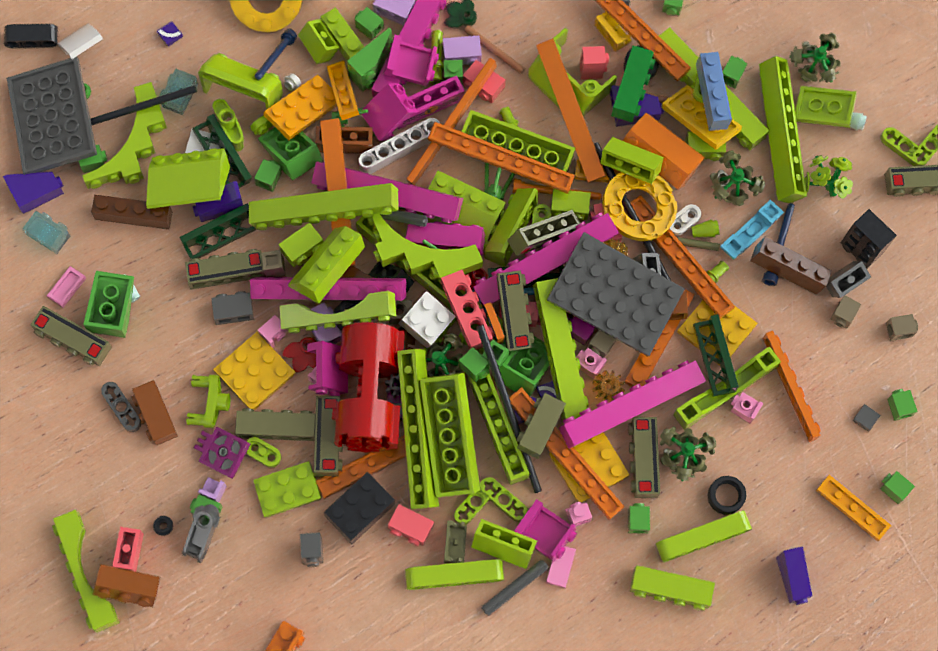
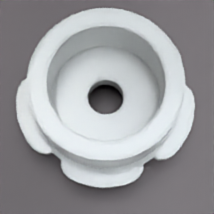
[284,74,301,91]

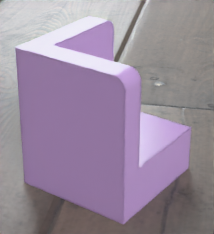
[198,477,227,502]

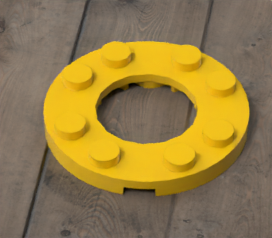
[229,0,302,32]
[602,172,677,241]

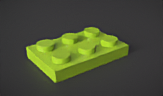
[795,86,856,128]
[253,461,321,518]

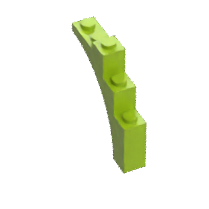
[82,82,167,189]
[366,213,483,284]

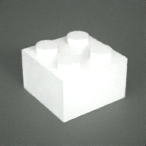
[398,291,456,348]

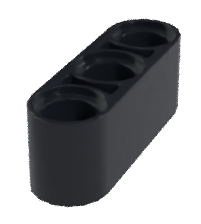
[4,24,58,48]

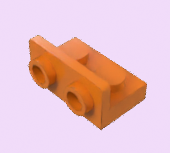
[265,620,305,651]

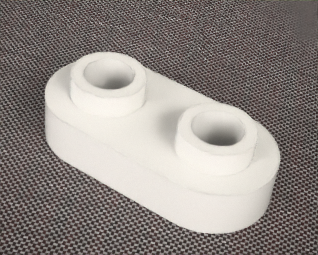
[669,204,701,236]

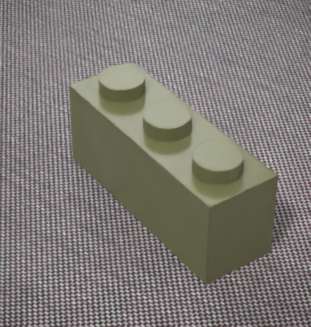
[516,393,566,459]

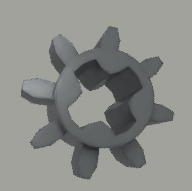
[385,374,401,398]

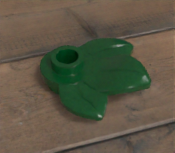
[444,0,477,28]

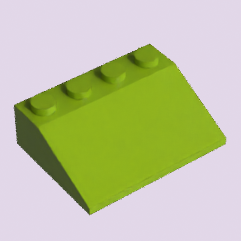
[146,148,230,209]
[417,171,506,245]

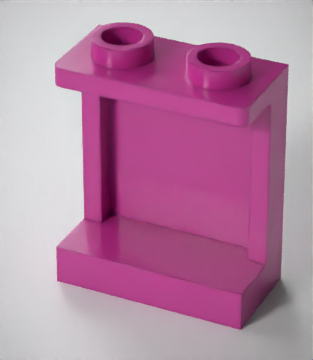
[384,35,439,86]
[361,83,418,141]
[307,341,348,396]
[514,499,577,561]

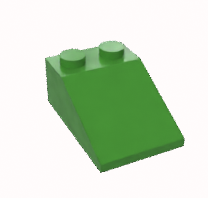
[347,28,392,92]
[258,127,323,181]
[83,271,134,338]
[500,336,550,396]

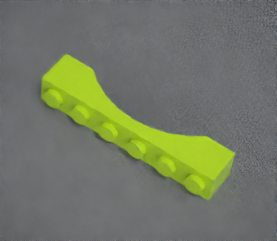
[280,291,396,333]
[673,346,781,431]
[52,510,120,632]

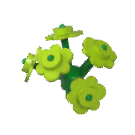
[805,155,853,199]

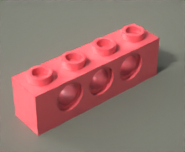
[441,270,495,350]

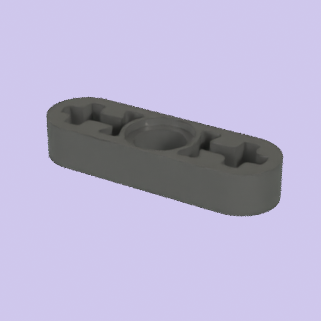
[101,382,141,432]

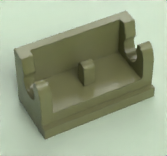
[444,520,467,564]

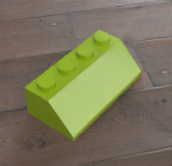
[483,188,538,267]
[288,226,365,304]

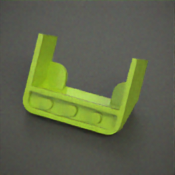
[528,27,617,116]
[198,53,283,110]

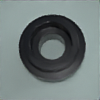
[153,516,174,536]

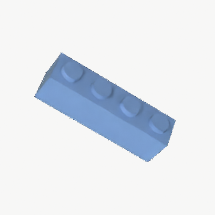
[696,52,732,131]

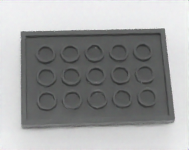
[7,56,97,175]
[547,232,685,357]

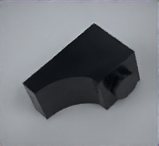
[368,261,414,293]

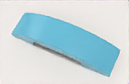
[720,199,784,260]

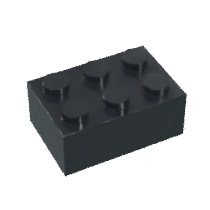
[840,209,897,269]
[324,472,395,545]

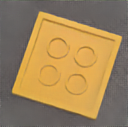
[677,300,758,365]
[213,332,296,411]
[549,432,630,503]

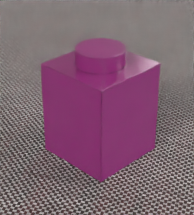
[568,316,595,346]

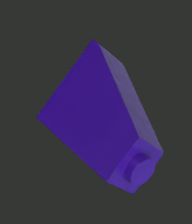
[609,85,664,127]
[3,172,64,214]
[193,181,243,222]
[776,546,813,605]

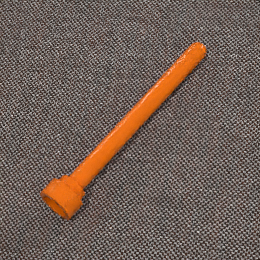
[512,178,602,200]

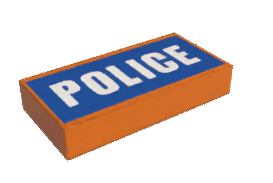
[484,302,505,344]

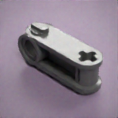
[182,504,221,563]

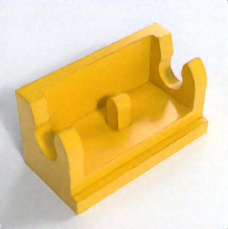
[594,11,632,52]

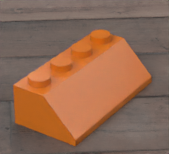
[622,113,705,190]

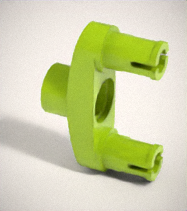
[212,99,244,152]
[186,374,231,428]

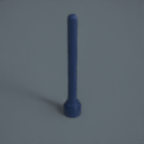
[255,29,297,80]
[762,203,795,286]

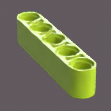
[656,510,752,562]
[405,559,504,590]

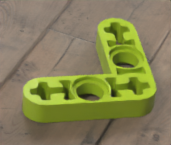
[881,125,938,166]
[454,477,528,525]

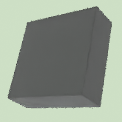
[853,404,881,432]

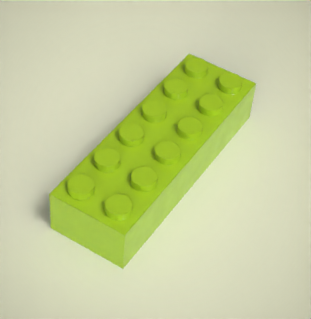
[461,110,575,172]
[420,373,480,497]

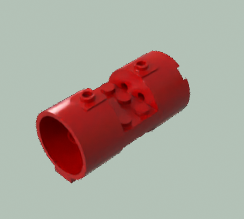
[332,322,405,453]

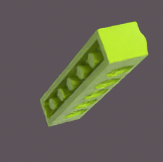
[468,373,530,485]

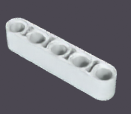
[359,118,440,174]

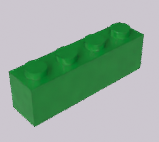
[611,45,656,122]

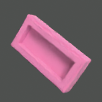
[47,266,86,308]
[546,546,576,588]

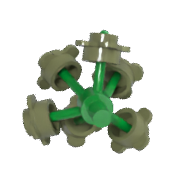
[789,32,841,83]
[710,150,765,206]
[425,333,464,377]
[660,426,716,481]

